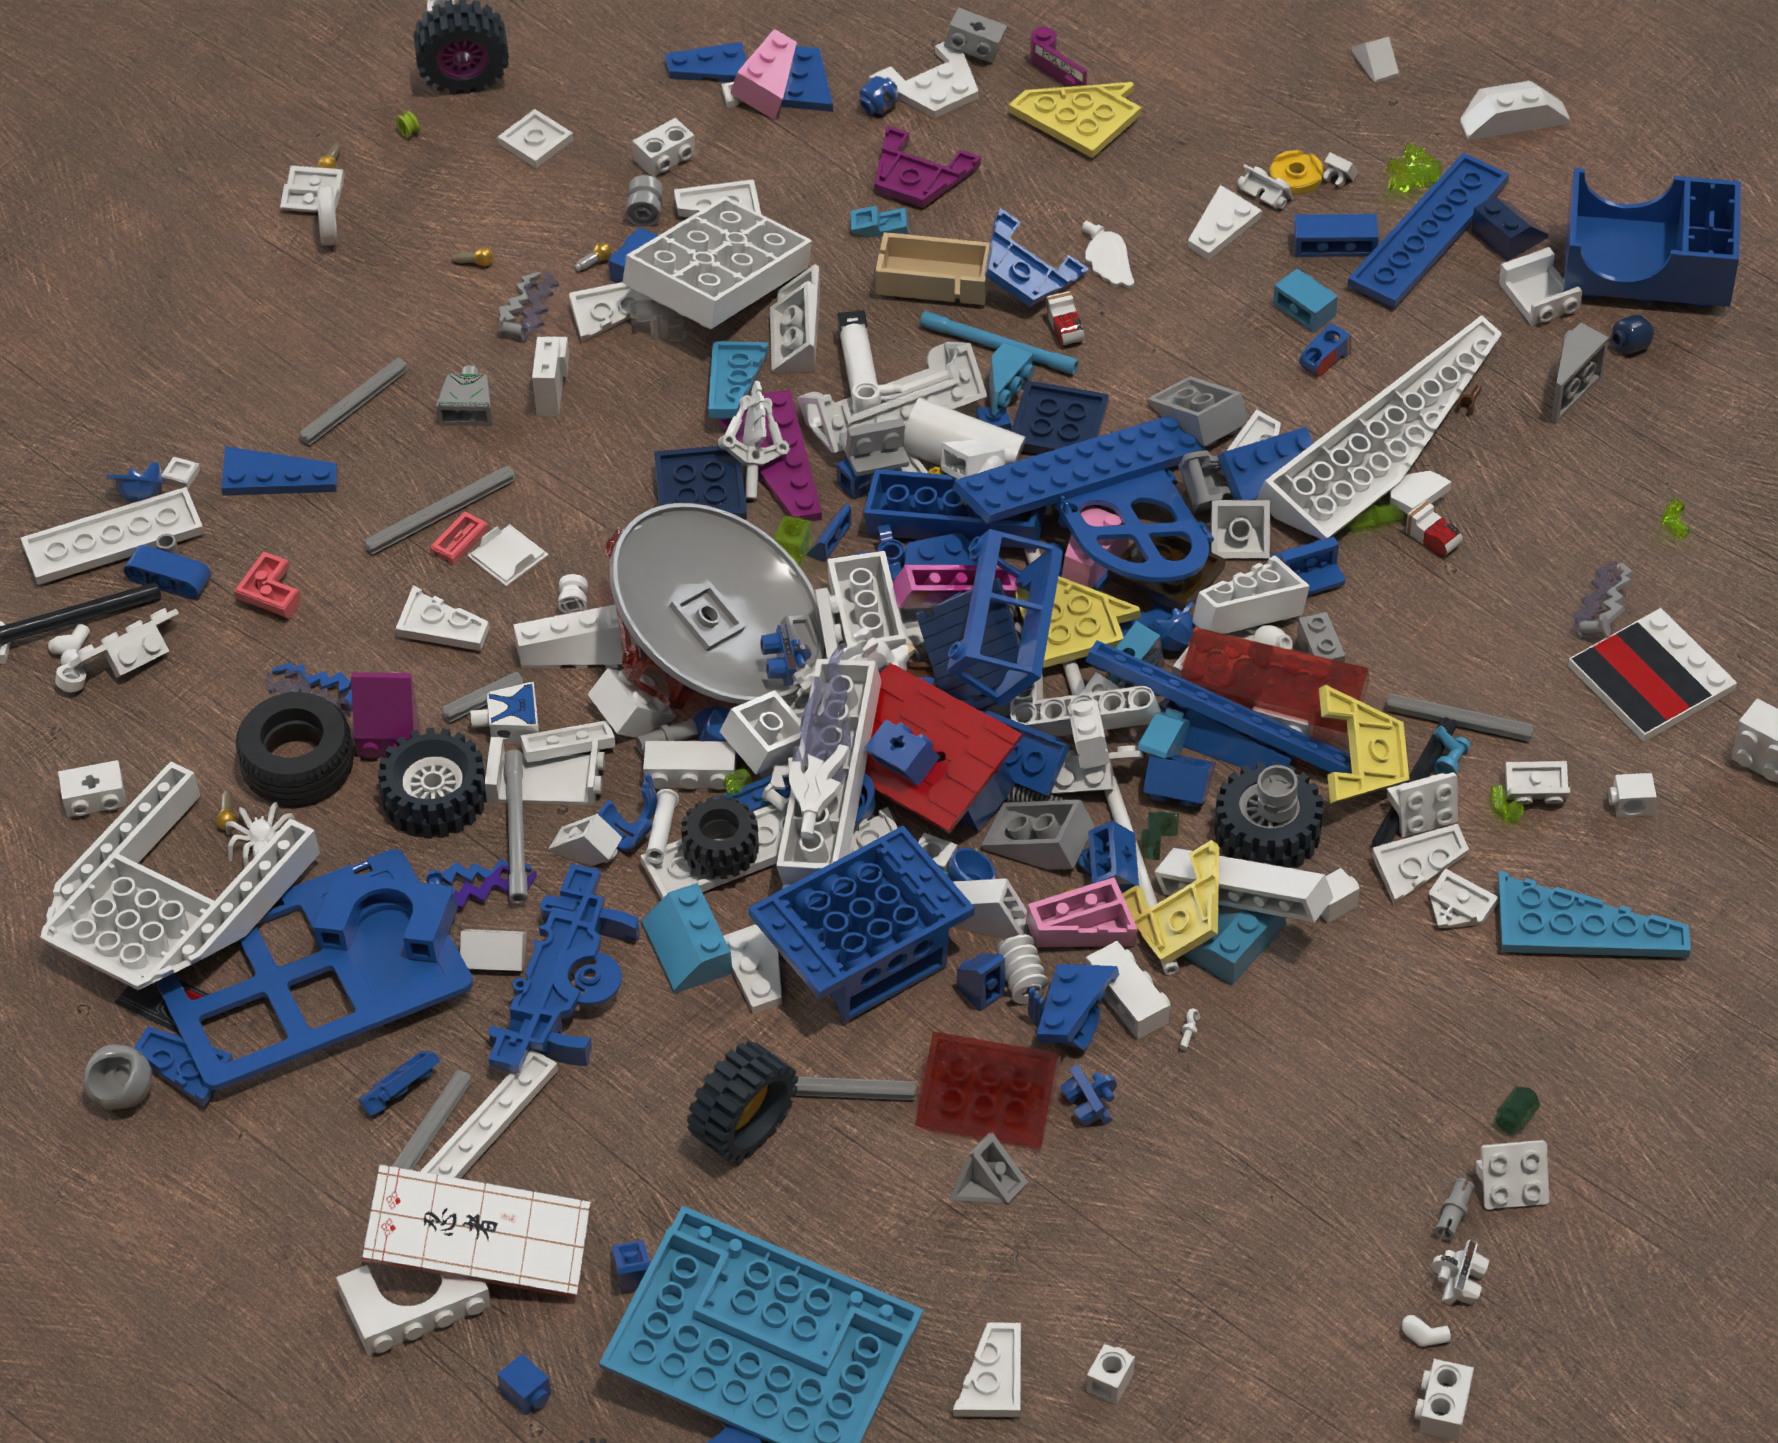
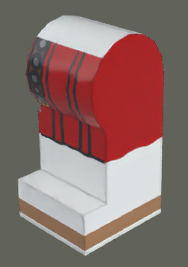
[1046,291,1084,346]
[1406,500,1463,557]

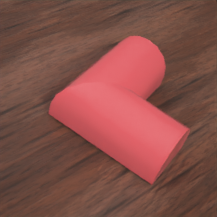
[234,552,300,618]

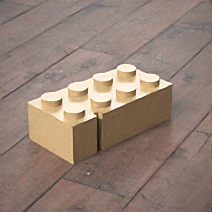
[875,232,990,305]

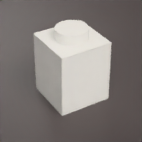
[1321,868,1360,923]

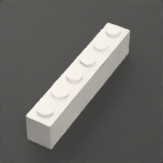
[1154,848,1334,923]

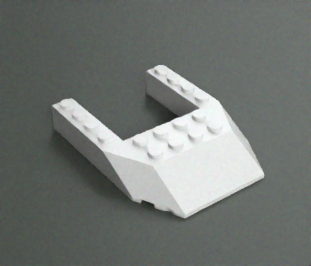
[40,761,320,990]

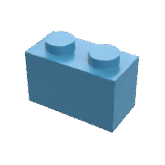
[1273,269,1338,332]

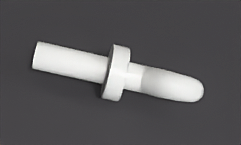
[1179,1008,1200,1050]

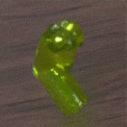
[723,768,754,795]
[1490,785,1525,822]

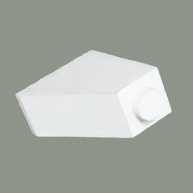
[953,878,1028,939]

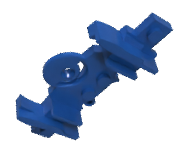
[488,863,640,1073]

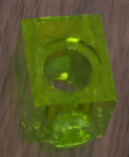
[774,515,812,565]

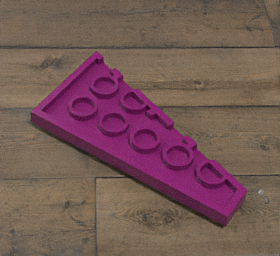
[707,389,822,524]

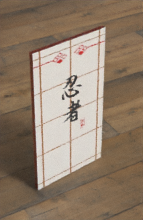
[361,1165,591,1298]

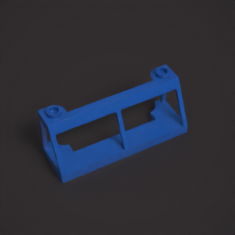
[947,529,1063,706]

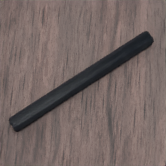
[0,582,161,644]
[1371,717,1456,848]

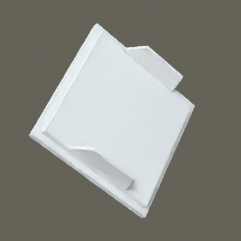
[467,524,549,587]

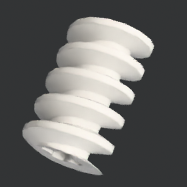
[995,935,1048,1004]

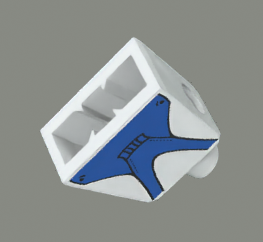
[470,682,539,744]

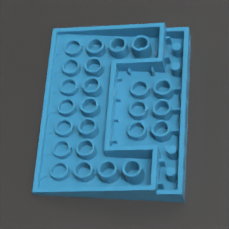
[599,1205,923,1443]

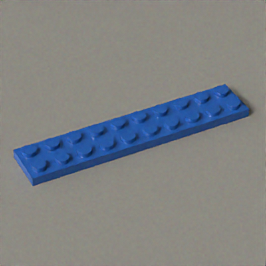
[952,416,1206,524]

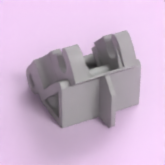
[1178,450,1233,514]

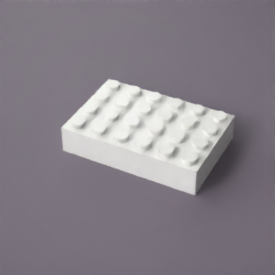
[623,196,812,329]

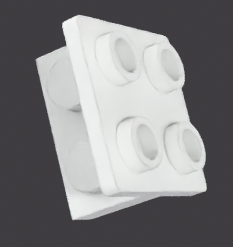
[1387,772,1458,837]
[1476,1140,1549,1209]

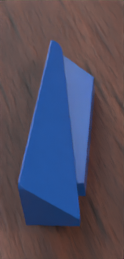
[1159,698,1292,770]

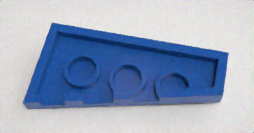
[222,446,338,496]

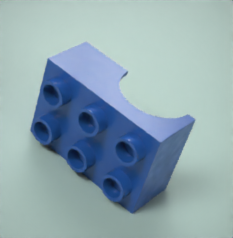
[1563,168,1741,307]

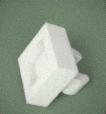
[1324,152,1358,188]

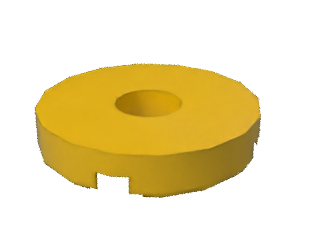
[1269,150,1324,194]

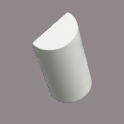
[903,398,1026,466]

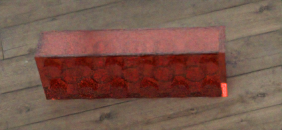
[1180,627,1370,733]

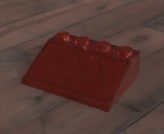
[916,1031,1061,1148]

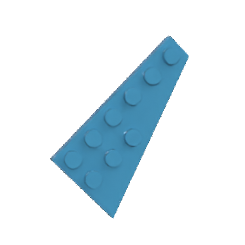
[1498,870,1691,958]

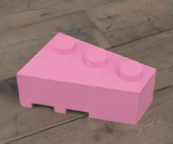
[730,29,797,120]
[1062,505,1129,588]
[1025,877,1138,947]

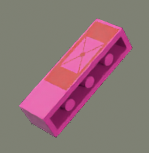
[892,565,1018,608]

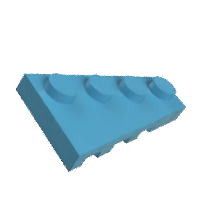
[708,341,769,419]

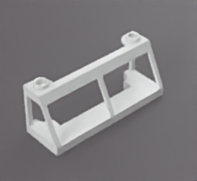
[797,342,987,453]

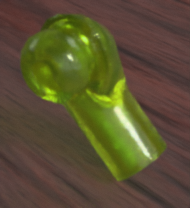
[1662,498,1690,539]

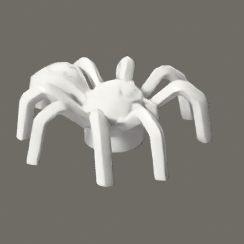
[225,802,296,868]

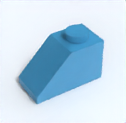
[1137,708,1191,759]

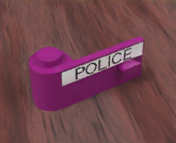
[1030,27,1087,87]

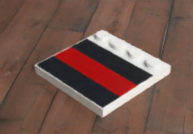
[1568,608,1737,742]

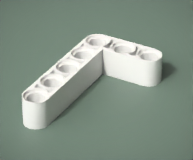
[1010,674,1161,737]

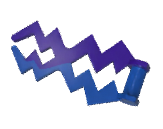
[426,858,537,910]

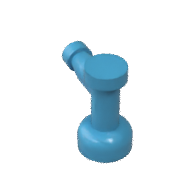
[1433,726,1471,775]

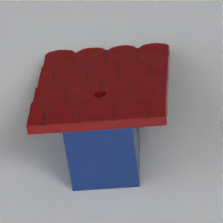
[865,663,1023,834]

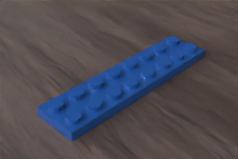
[1347,153,1509,308]

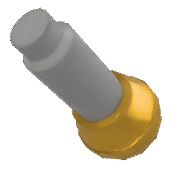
[574,242,612,272]

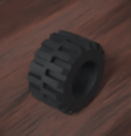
[681,796,759,879]

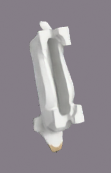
[794,626,916,697]

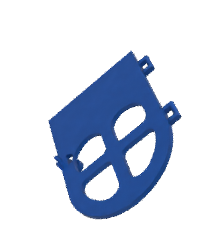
[1029,456,1214,582]

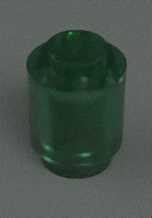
[1495,1087,1540,1134]

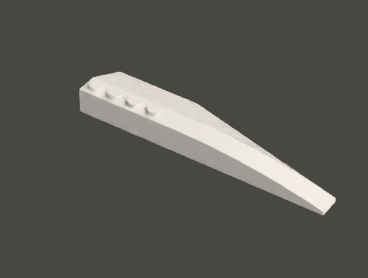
[1256,315,1502,540]

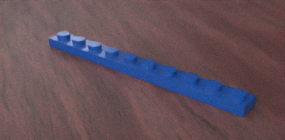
[1086,640,1352,774]

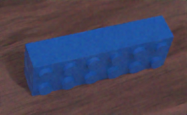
[864,469,1047,549]

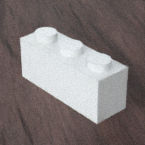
[643,741,737,790]
[1086,941,1171,1040]

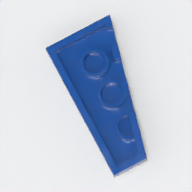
[1217,426,1313,500]

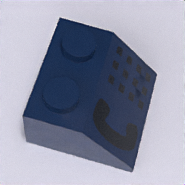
[1471,196,1549,262]

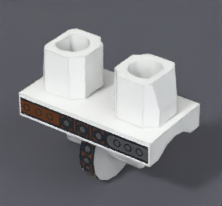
[1432,1240,1489,1306]

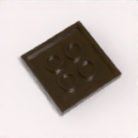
[1107,536,1226,612]

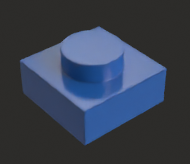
[976,406,1012,431]

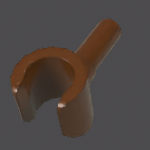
[1458,385,1482,415]

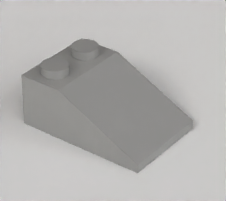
[1551,322,1609,424]
[1147,376,1248,446]
[981,800,1095,870]

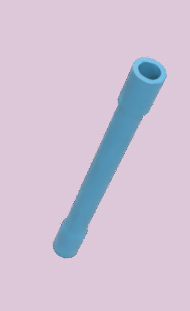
[920,311,1079,375]

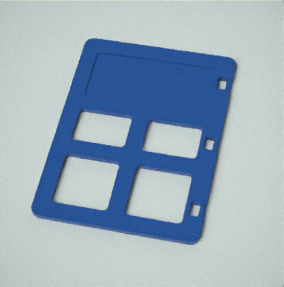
[155,849,473,1090]

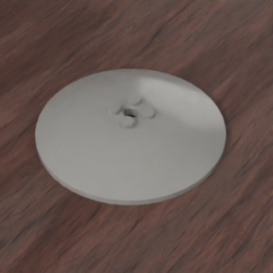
[610,503,825,704]

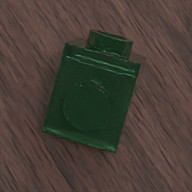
[1142,811,1179,860]

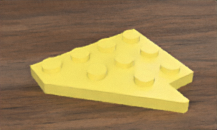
[1009,82,1142,158]
[1014,576,1141,668]

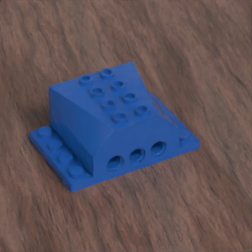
[748,826,975,1022]

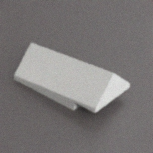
[770,264,820,373]

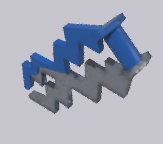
[265,662,352,717]

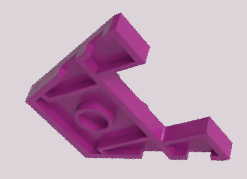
[875,126,981,208]

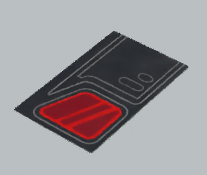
[115,980,209,1034]

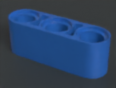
[123,545,211,599]

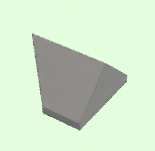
[949,1133,1028,1203]

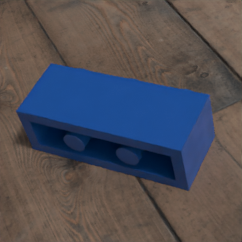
[1293,214,1379,257]

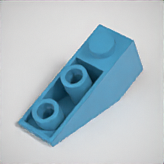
[989,343,1035,416]

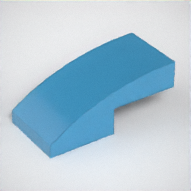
[850,205,909,237]

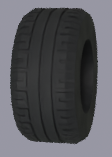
[236,692,354,806]

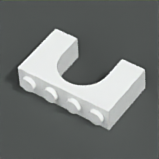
[336,1265,491,1356]

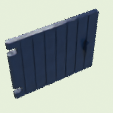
[916,578,1034,711]

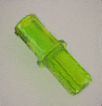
[1348,504,1405,529]

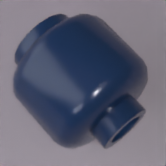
[1611,315,1654,355]

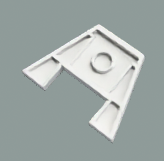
[869,42,979,119]

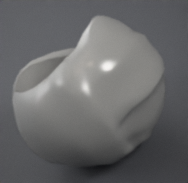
[83,1044,152,1111]

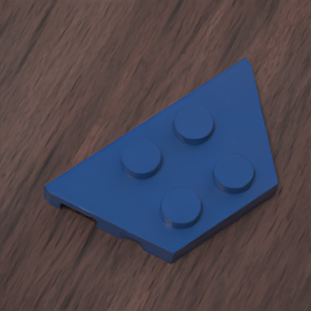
[904,532,979,566]

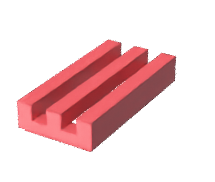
[430,511,488,566]

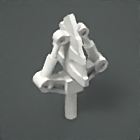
[718,381,789,499]

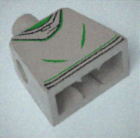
[436,365,493,426]

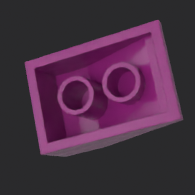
[351,672,420,758]

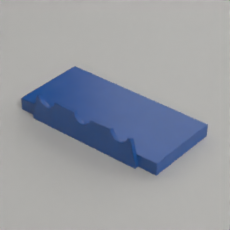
[979,710,1070,796]

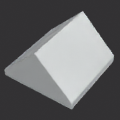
[1210,500,1270,558]

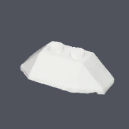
[1460,81,1570,141]

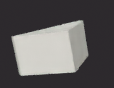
[1352,37,1399,84]

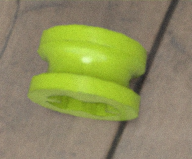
[395,111,420,138]

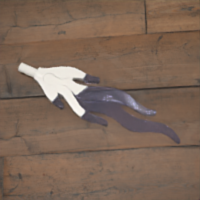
[789,643,852,839]

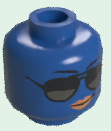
[859,76,898,115]

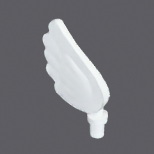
[1082,221,1135,289]

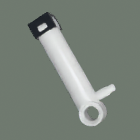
[837,310,902,414]

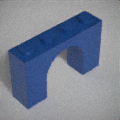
[314,873,458,962]

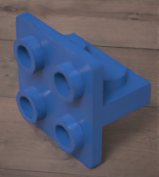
[1271,537,1346,596]

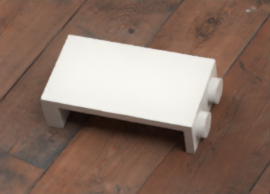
[485,737,605,806]

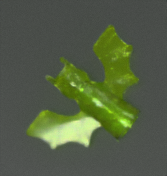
[1385,142,1442,192]

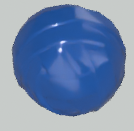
[948,848,996,882]

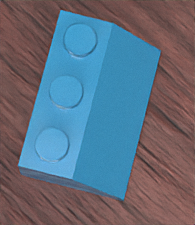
[642,883,733,994]
[1182,906,1286,986]

